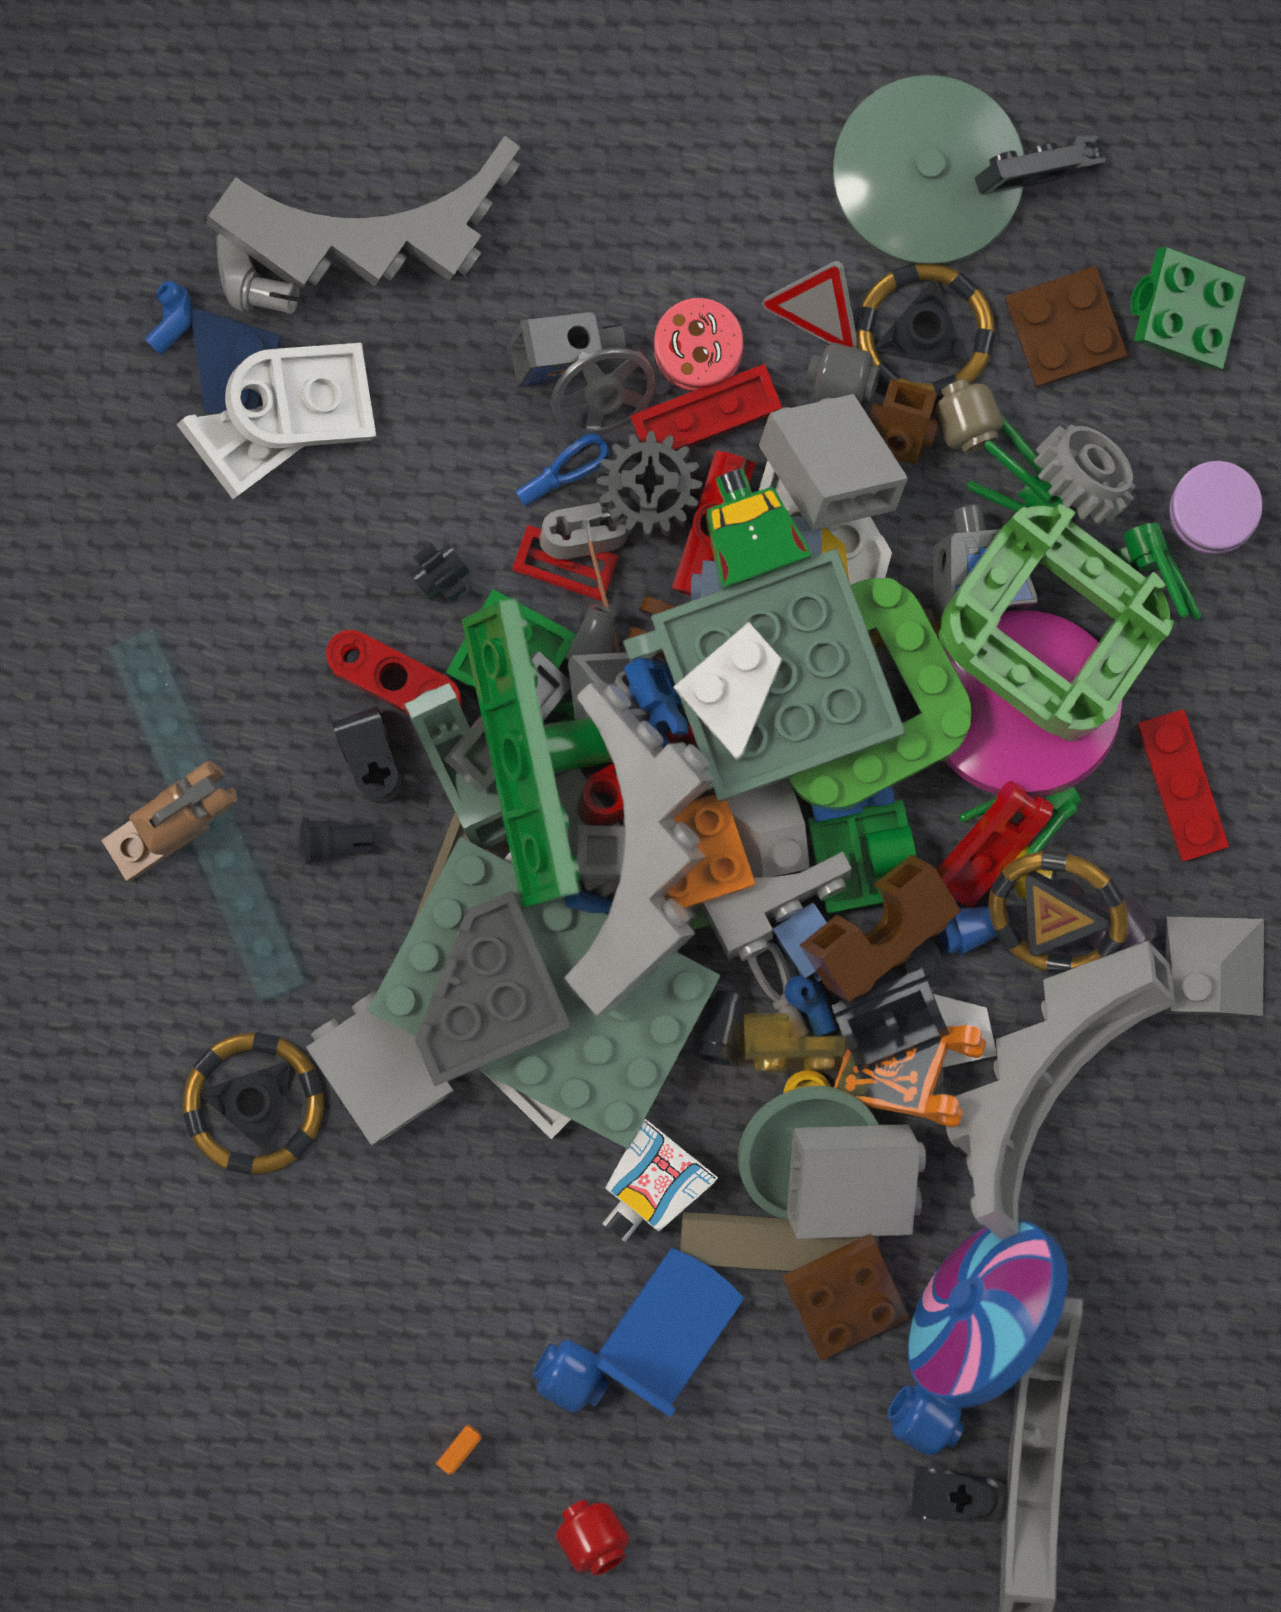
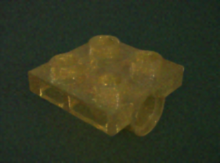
[744,1013,845,1071]

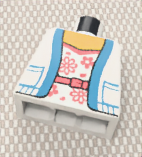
[602,1119,718,1242]

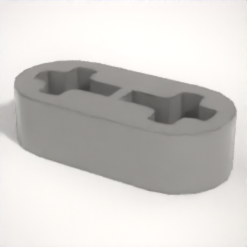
[539,502,628,559]

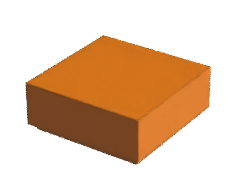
[436,1423,482,1474]

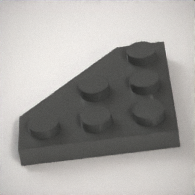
[415,890,572,1086]

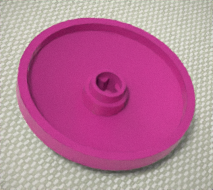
[944,610,1122,798]

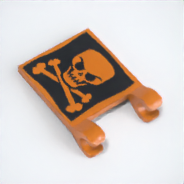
[834,1025,986,1127]

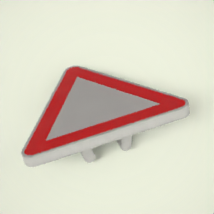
[762,261,857,348]

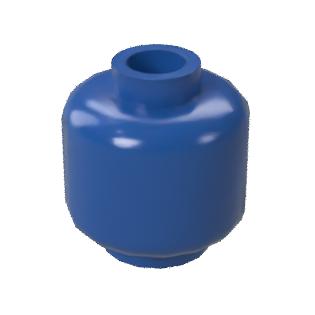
[532,1339,609,1413]
[888,1383,964,1455]

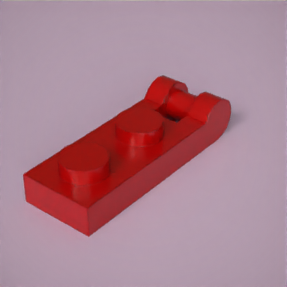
[936,781,1053,908]

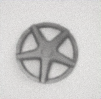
[549,348,655,436]

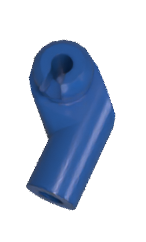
[144,281,191,355]
[784,976,837,1036]

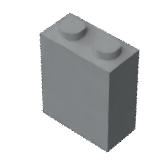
[759,394,908,530]
[306,991,455,1146]
[786,1124,926,1239]

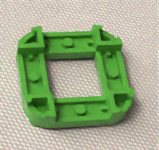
[938,504,1174,741]
[788,578,971,811]

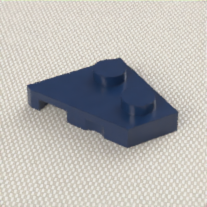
[191,307,282,415]

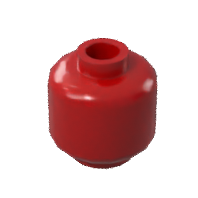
[556,1499,629,1577]

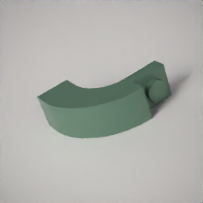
[405,683,506,850]

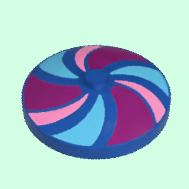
[908,1219,1068,1407]

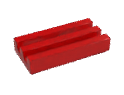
[512,525,619,603]

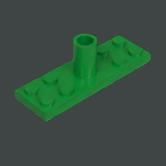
[461,599,610,908]

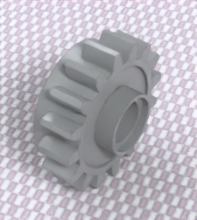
[1034,425,1135,523]

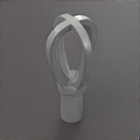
[748,941,810,1041]

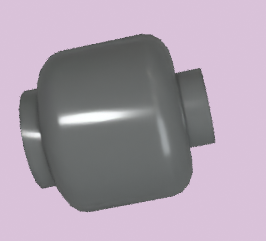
[806,343,880,406]

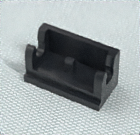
[831,969,950,1072]

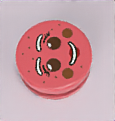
[654,298,743,392]

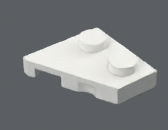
[176,405,304,499]
[674,622,782,761]

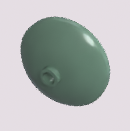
[738,1086,879,1219]

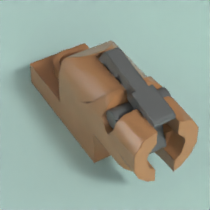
[101,761,237,881]

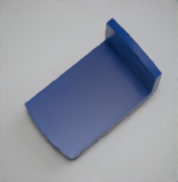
[594,1248,744,1417]

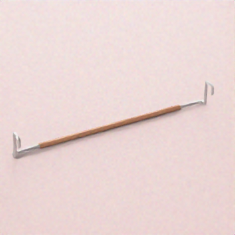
[583,513,620,653]

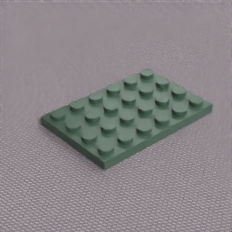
[367,837,721,1149]

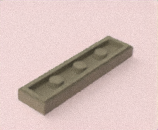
[680,1212,879,1271]

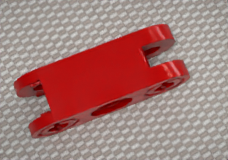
[326,629,462,716]

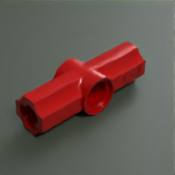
[671,450,756,596]

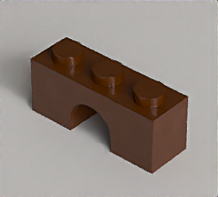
[800,855,961,1002]

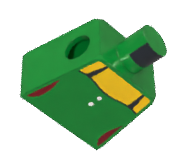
[707,469,812,591]

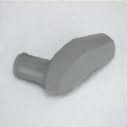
[216,234,299,314]

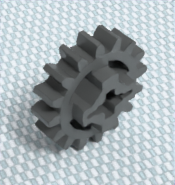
[597,431,702,539]

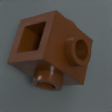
[869,379,939,465]

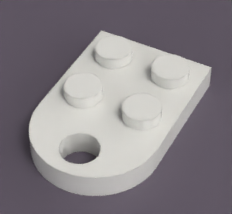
[225,343,376,448]

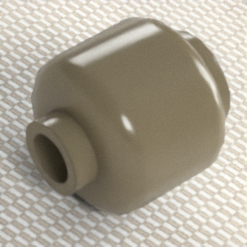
[933,379,1004,454]

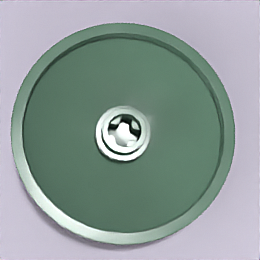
[833,75,1024,265]

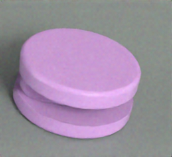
[1169,461,1263,555]

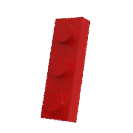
[630,364,782,459]
[1137,709,1229,863]

